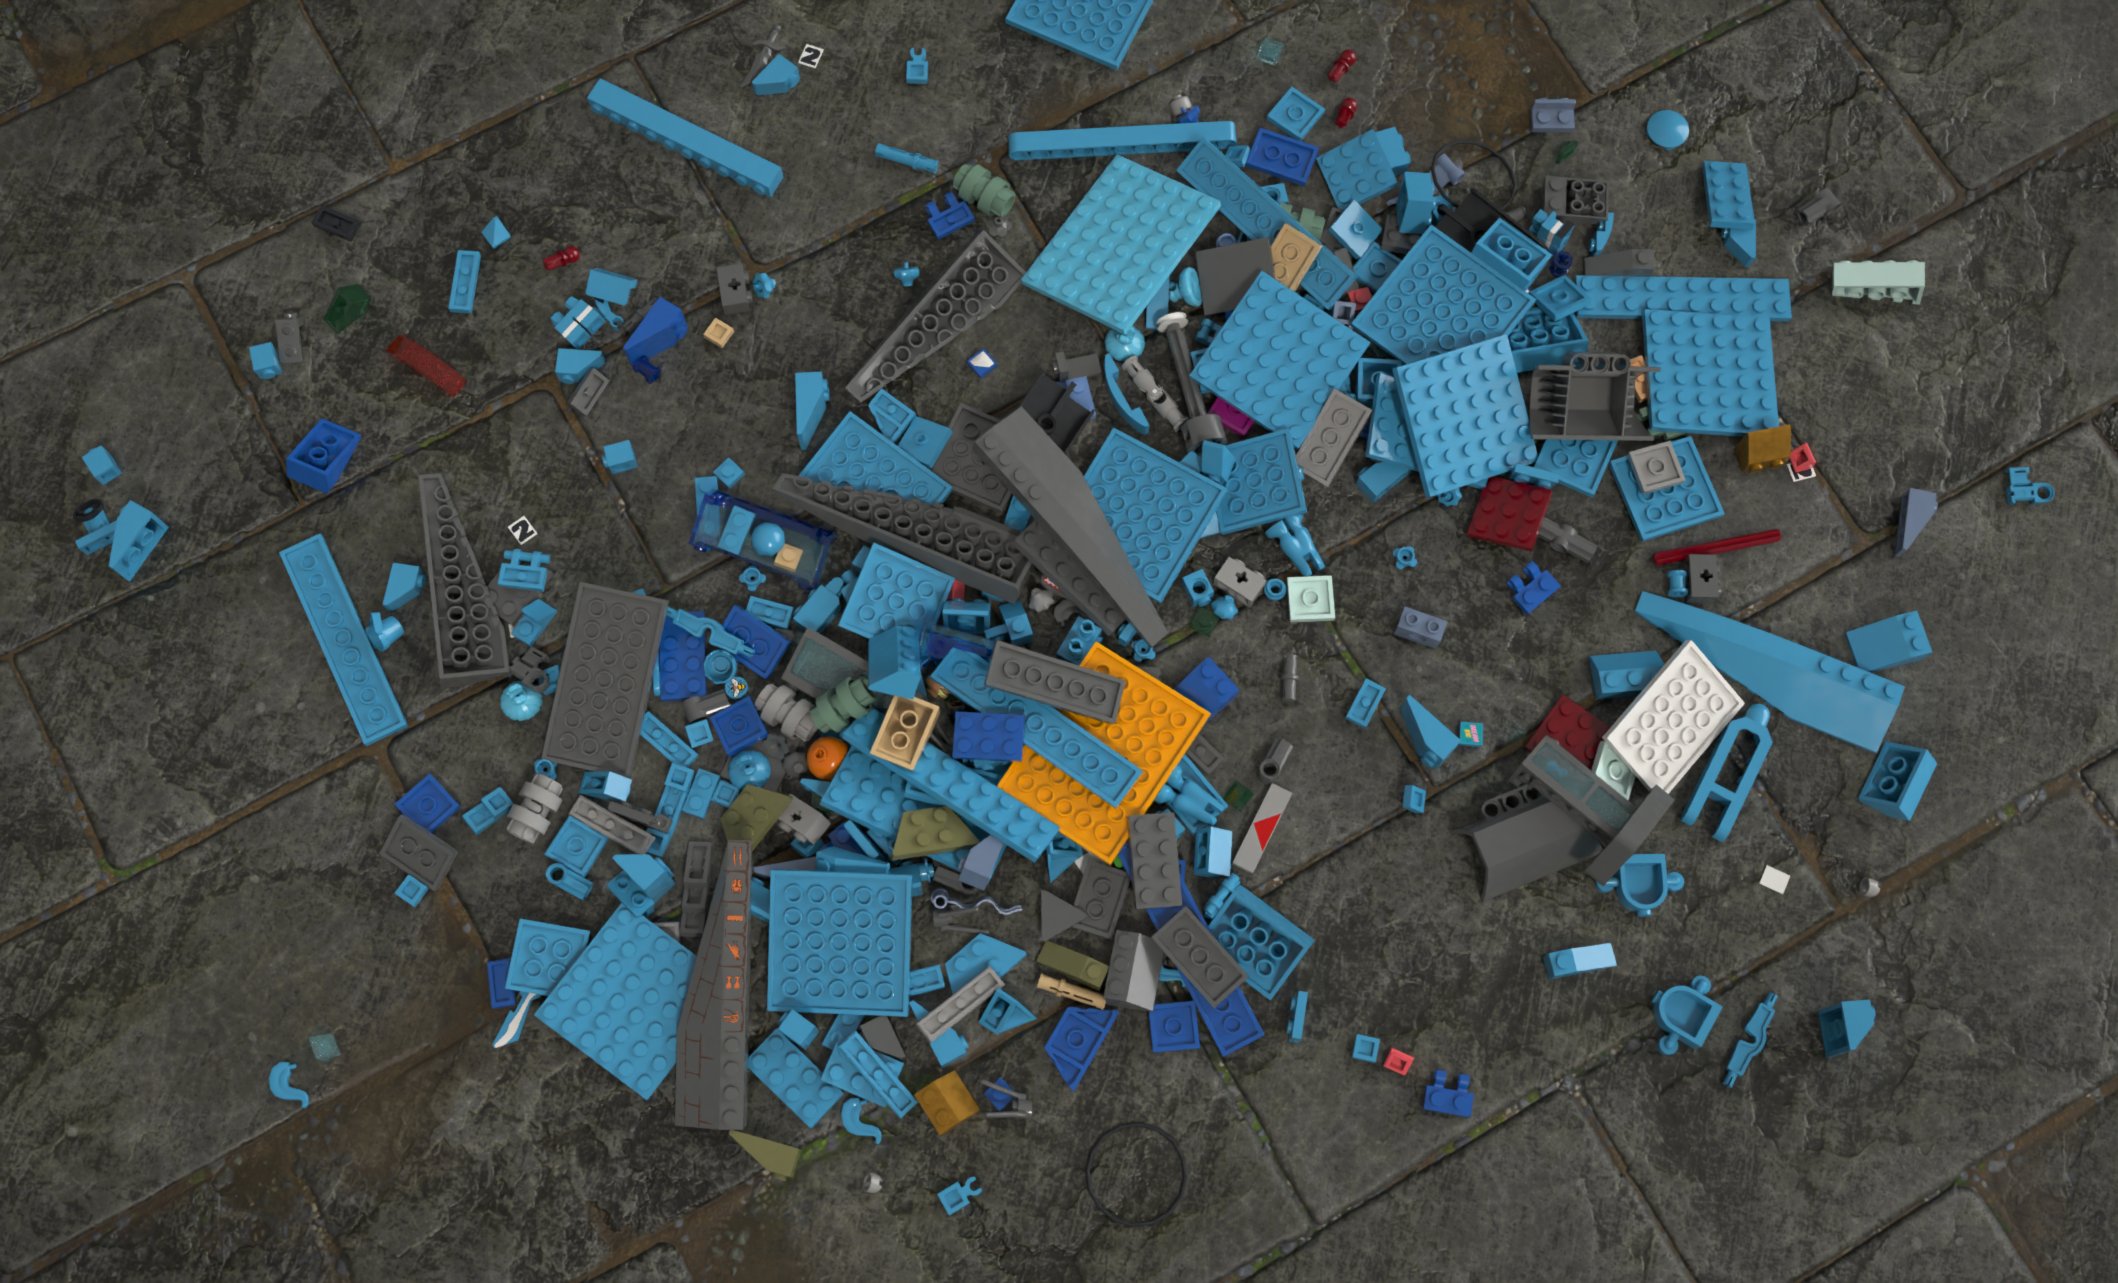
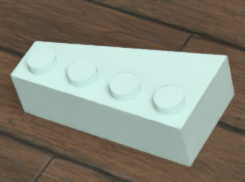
[1832,260,1925,305]

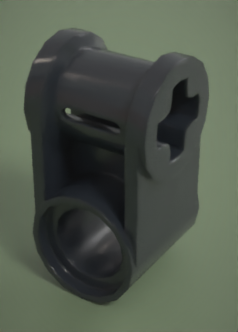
[945,698,971,728]

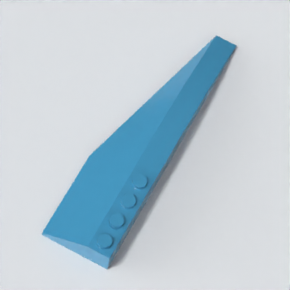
[1634,591,1905,753]

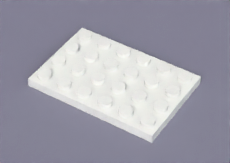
[1602,640,1745,794]

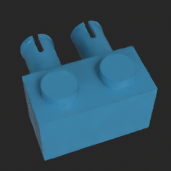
[1056,616,1103,666]

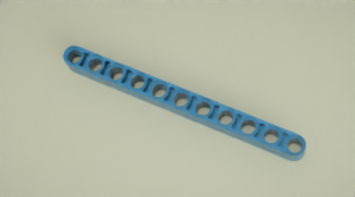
[1008,121,1237,160]

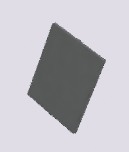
[1196,237,1275,316]

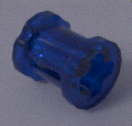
[1549,251,1573,278]
[633,356,662,384]

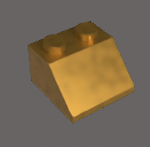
[1735,424,1791,473]
[914,1070,981,1137]

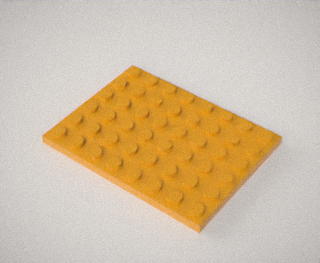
[997,642,1211,866]

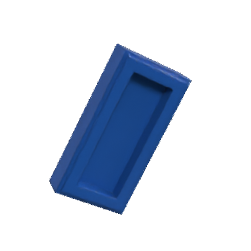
[487,958,517,1009]

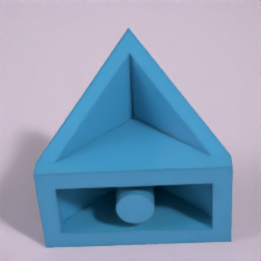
[1046,832,1083,883]
[979,988,1037,1035]

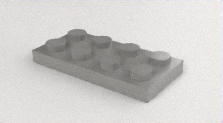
[1296,388,1373,487]

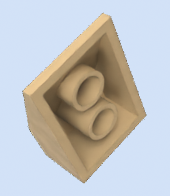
[870,695,940,771]

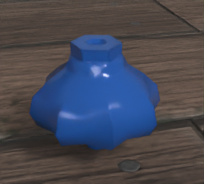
[1176,105,1200,124]

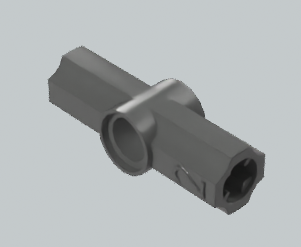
[1538,517,1598,563]

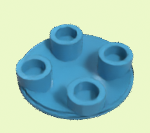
[1646,110,1689,150]

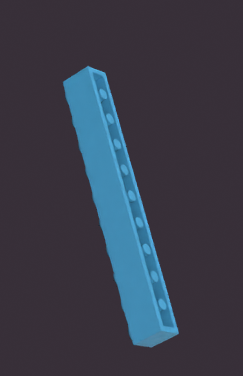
[587,78,783,197]

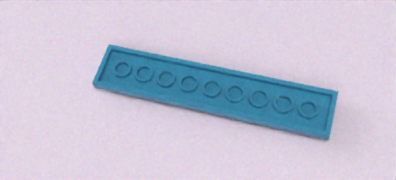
[1176,137,1358,310]
[1574,275,1792,322]
[279,533,409,746]
[930,641,1143,809]
[842,707,1060,863]

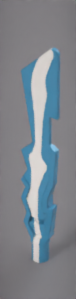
[493,991,541,1048]

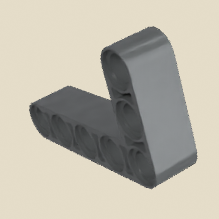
[1585,784,1675,886]

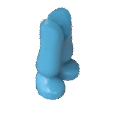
[1265,514,1325,577]
[1154,765,1225,826]

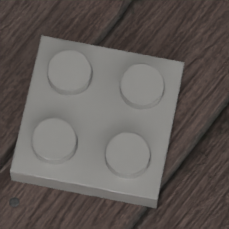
[1627,441,1686,495]

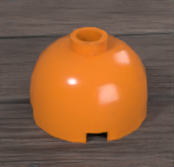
[807,736,850,782]

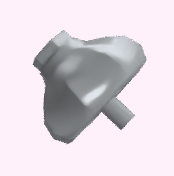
[1029,587,1054,612]

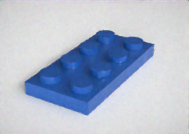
[660,611,707,702]

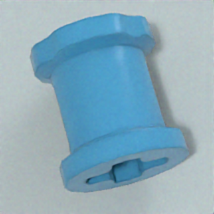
[1667,570,1688,597]

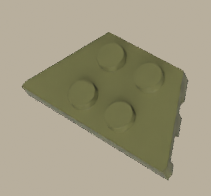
[721,784,794,851]
[891,806,980,860]

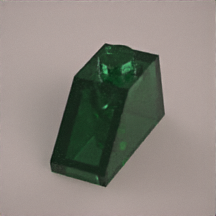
[323,284,371,334]

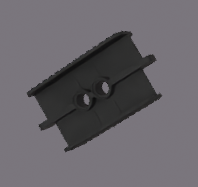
[1435,188,1548,285]
[982,370,1095,488]

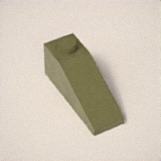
[1036,941,1109,991]
[729,1130,801,1181]

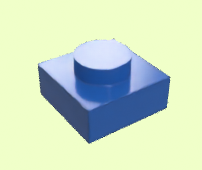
[984,1077,1015,1112]

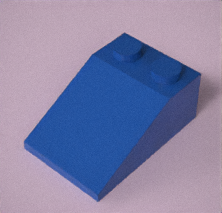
[623,297,688,367]
[286,418,361,494]
[1174,657,1239,725]

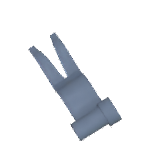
[1386,154,1466,206]
[930,887,1022,915]

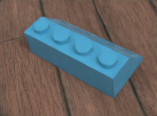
[868,626,921,700]

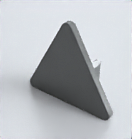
[1041,890,1087,942]

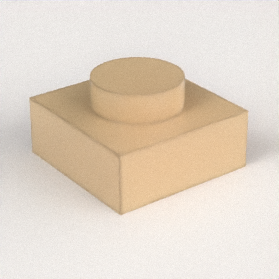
[703,318,734,348]
[774,544,803,573]

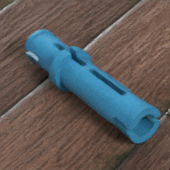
[875,143,939,174]

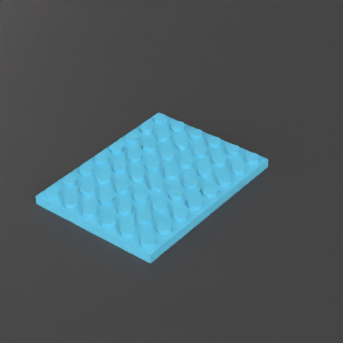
[1021,154,1221,335]

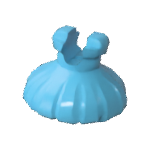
[1169,267,1202,307]
[1105,325,1145,362]
[500,680,543,721]

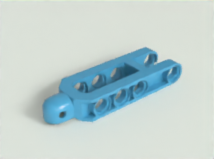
[1680,704,1773,843]

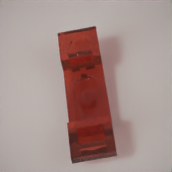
[386,334,467,398]

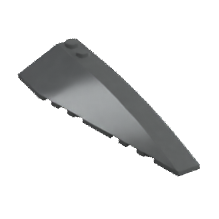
[844,230,1026,403]

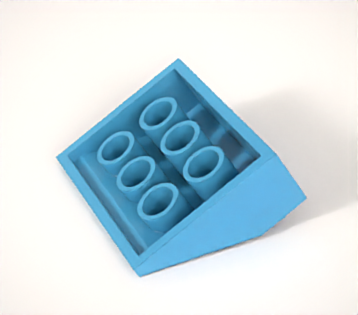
[1508,307,1589,373]
[1208,885,1315,1001]

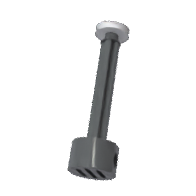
[1156,312,1227,455]

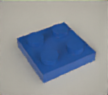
[710,696,769,757]
[394,773,461,833]
[1148,1001,1200,1053]

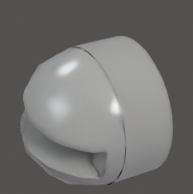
[1859,877,1880,897]
[863,1173,883,1193]

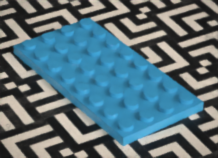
[820,745,1007,885]

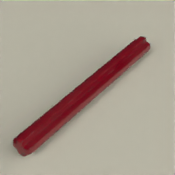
[1652,529,1781,565]

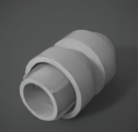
[755,684,818,741]
[506,774,563,844]

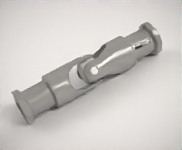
[1121,355,1190,432]

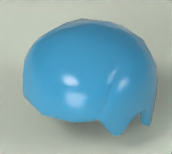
[751,523,785,556]
[703,649,738,684]

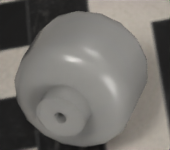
[1170,95,1192,116]

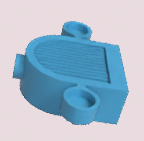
[1595,854,1684,917]
[1651,976,1723,1055]

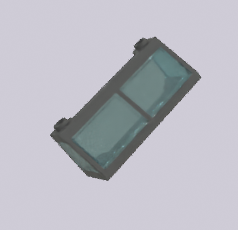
[781,627,925,722]
[1509,735,1637,852]

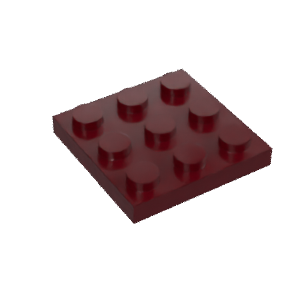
[1467,477,1552,552]
[1524,695,1610,788]

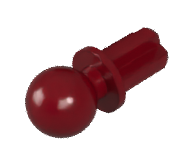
[1328,49,1356,83]
[1335,98,1358,129]
[543,246,580,271]

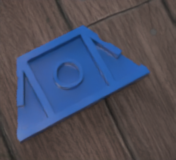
[1044,1007,1119,1092]

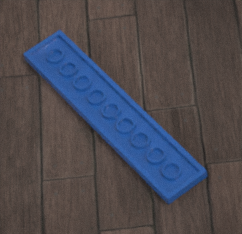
[1118,840,1265,1057]

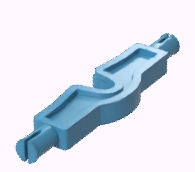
[666,607,755,658]
[1722,992,1778,1088]

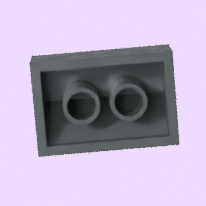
[1103,930,1164,1012]

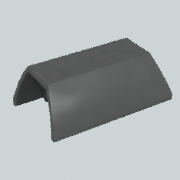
[1529,351,1661,441]
[1450,782,1603,902]

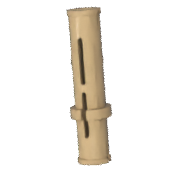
[1037,973,1106,1010]

